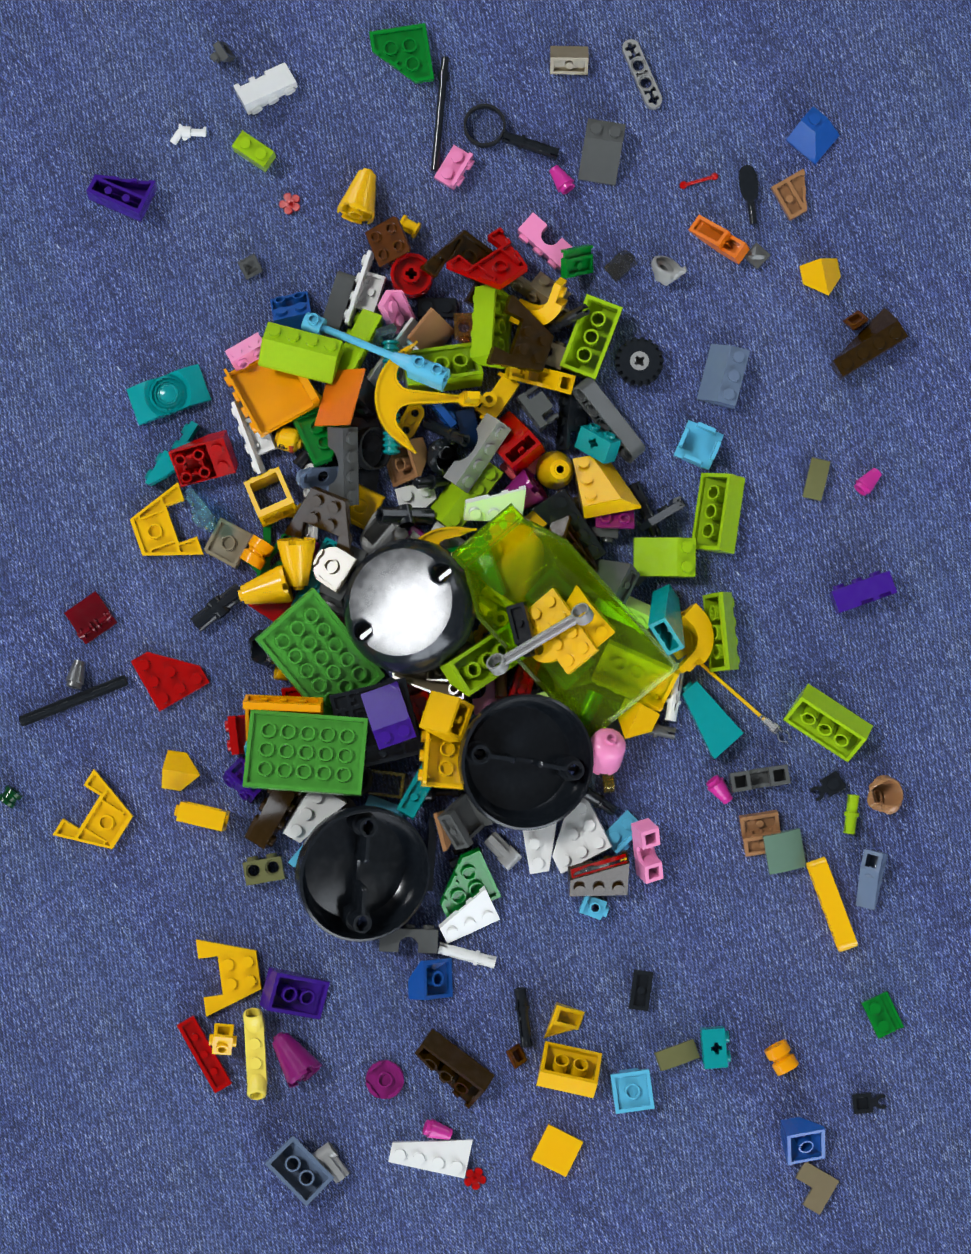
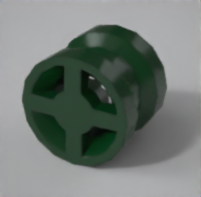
[0,785,22,809]

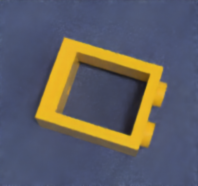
[243,466,298,527]
[174,801,230,831]

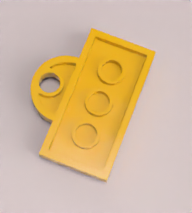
[528,588,599,675]

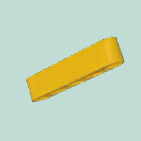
[806,857,858,953]

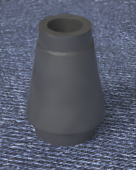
[65,660,85,689]

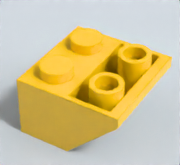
[419,691,474,743]

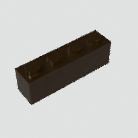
[830,308,908,380]
[245,789,304,849]
[415,1028,495,1109]

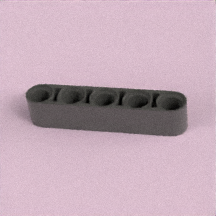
[322,271,356,339]
[572,377,645,463]

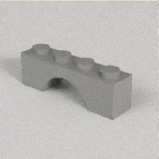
[443,413,511,493]

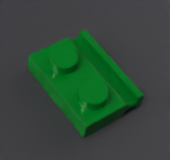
[561,244,593,279]
[861,991,904,1039]

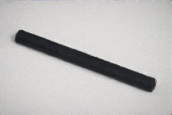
[19,675,128,726]

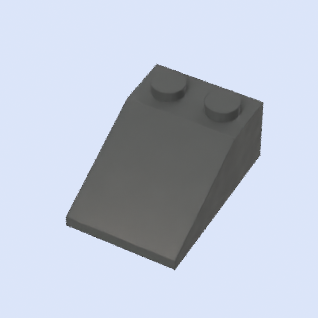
[578,118,626,186]

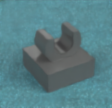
[210,41,236,63]

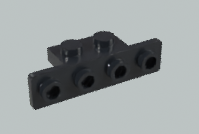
[555,373,588,451]

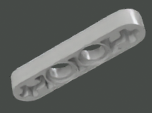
[622,39,662,110]

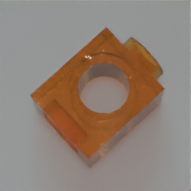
[454,313,473,343]

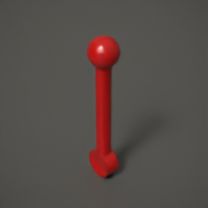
[680,173,718,190]

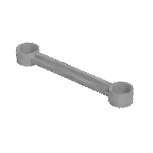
[486,603,594,676]

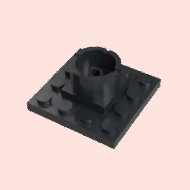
[329,677,423,768]

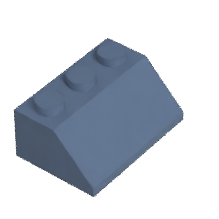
[696,344,750,409]
[264,1136,334,1206]

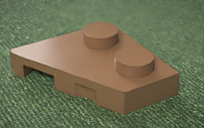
[771,169,807,221]

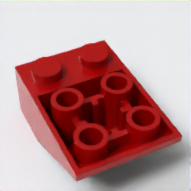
[496,411,545,476]
[168,430,239,487]

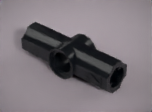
[375,504,435,528]
[191,583,241,632]

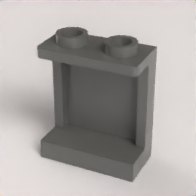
[580,559,640,607]
[437,793,494,850]

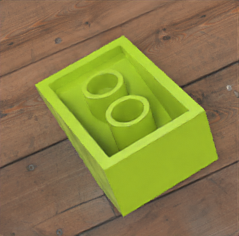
[633,537,696,578]

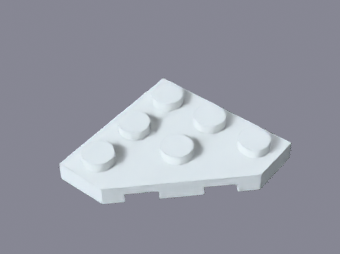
[552,798,613,874]

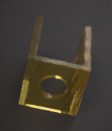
[368,769,406,799]

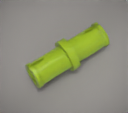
[843,794,860,834]

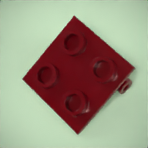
[64,591,118,644]

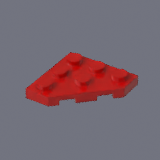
[131,652,210,711]

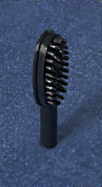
[739,165,758,225]

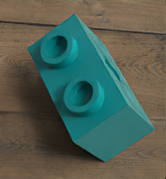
[574,423,622,464]
[700,1026,731,1069]

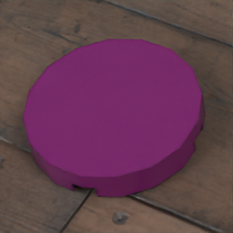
[366,1060,404,1099]

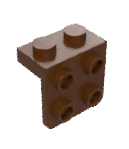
[365,216,411,268]

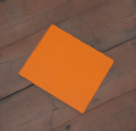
[314,368,366,426]

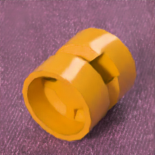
[239,534,275,571]
[764,1039,799,1076]

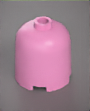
[590,728,626,775]

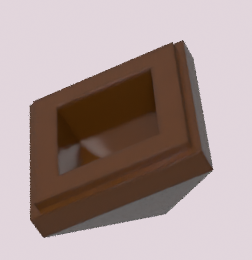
[843,310,869,330]
[506,1043,527,1069]

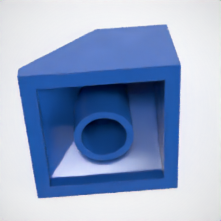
[786,106,840,165]
[408,958,453,1000]
[780,1117,825,1165]

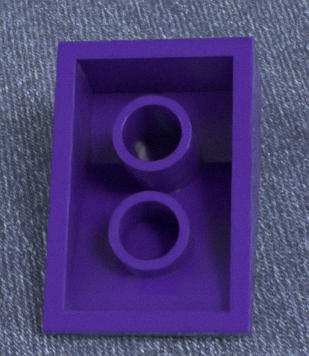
[360,682,417,750]
[259,967,330,1020]

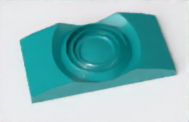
[126,364,211,426]

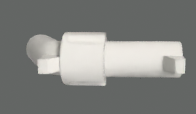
[170,124,207,145]

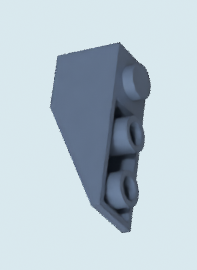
[856,849,888,910]

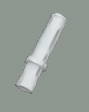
[664,663,684,722]
[437,942,497,969]

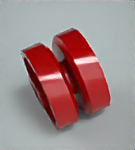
[390,253,433,300]

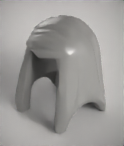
[360,510,409,554]

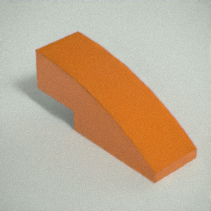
[688,214,750,265]

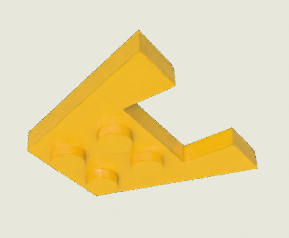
[130,482,204,556]
[53,769,133,849]
[196,939,262,1017]

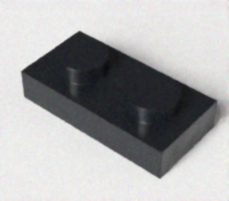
[418,297,456,318]
[628,969,653,1011]

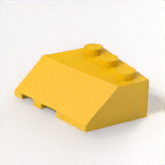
[573,456,641,519]
[566,584,615,647]

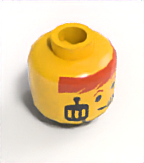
[274,426,303,453]

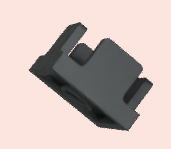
[517,385,559,433]

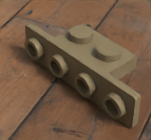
[508,271,574,329]

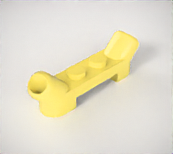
[243,1008,268,1100]

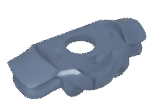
[296,466,338,491]

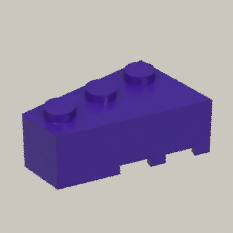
[87,174,157,222]
[829,570,897,614]

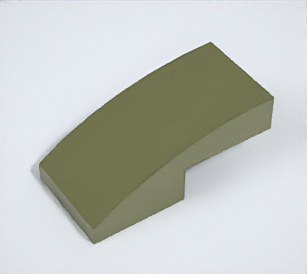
[802,457,830,501]
[654,1039,700,1071]

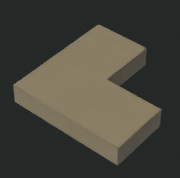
[795,1162,839,1215]

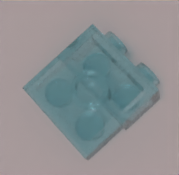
[185,487,219,532]

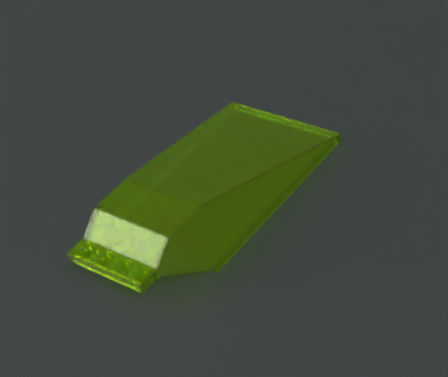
[451,503,679,739]

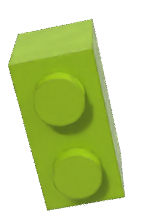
[232,130,276,173]

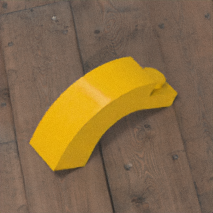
[509,277,568,325]
[504,367,576,395]
[675,603,714,674]

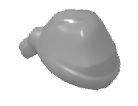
[651,255,687,286]

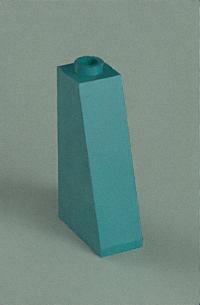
[648,584,685,655]
[681,681,743,759]

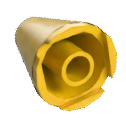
[337,168,376,224]
[536,451,574,489]
[277,537,316,590]
[238,565,293,604]

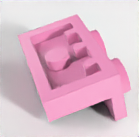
[434,145,475,190]
[377,290,416,334]
[225,332,262,372]

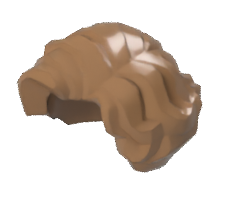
[867,775,904,815]

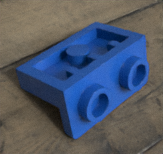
[428,392,458,428]

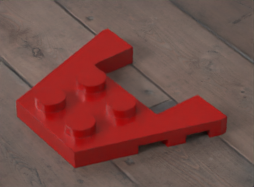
[446,227,528,290]

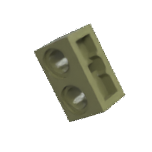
[242,852,286,886]

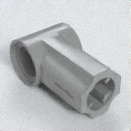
[483,831,522,871]
[312,1142,350,1184]

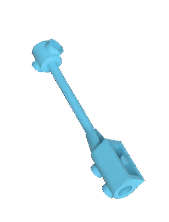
[301,312,451,392]

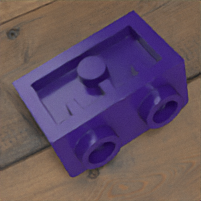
[222,756,263,803]

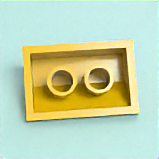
[536,1041,602,1098]

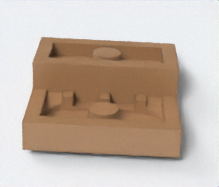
[407,308,455,349]
[739,810,781,857]

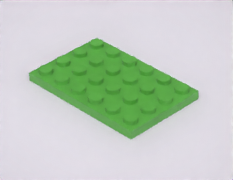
[255,588,385,716]
[243,710,368,797]

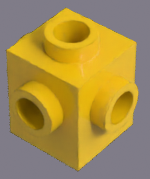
[209,1023,237,1055]

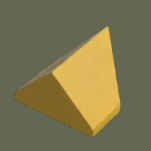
[799,258,841,296]
[617,697,660,739]
[162,750,200,791]
[544,1002,585,1038]

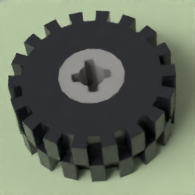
[615,337,664,388]

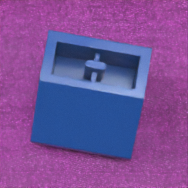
[270,291,312,330]

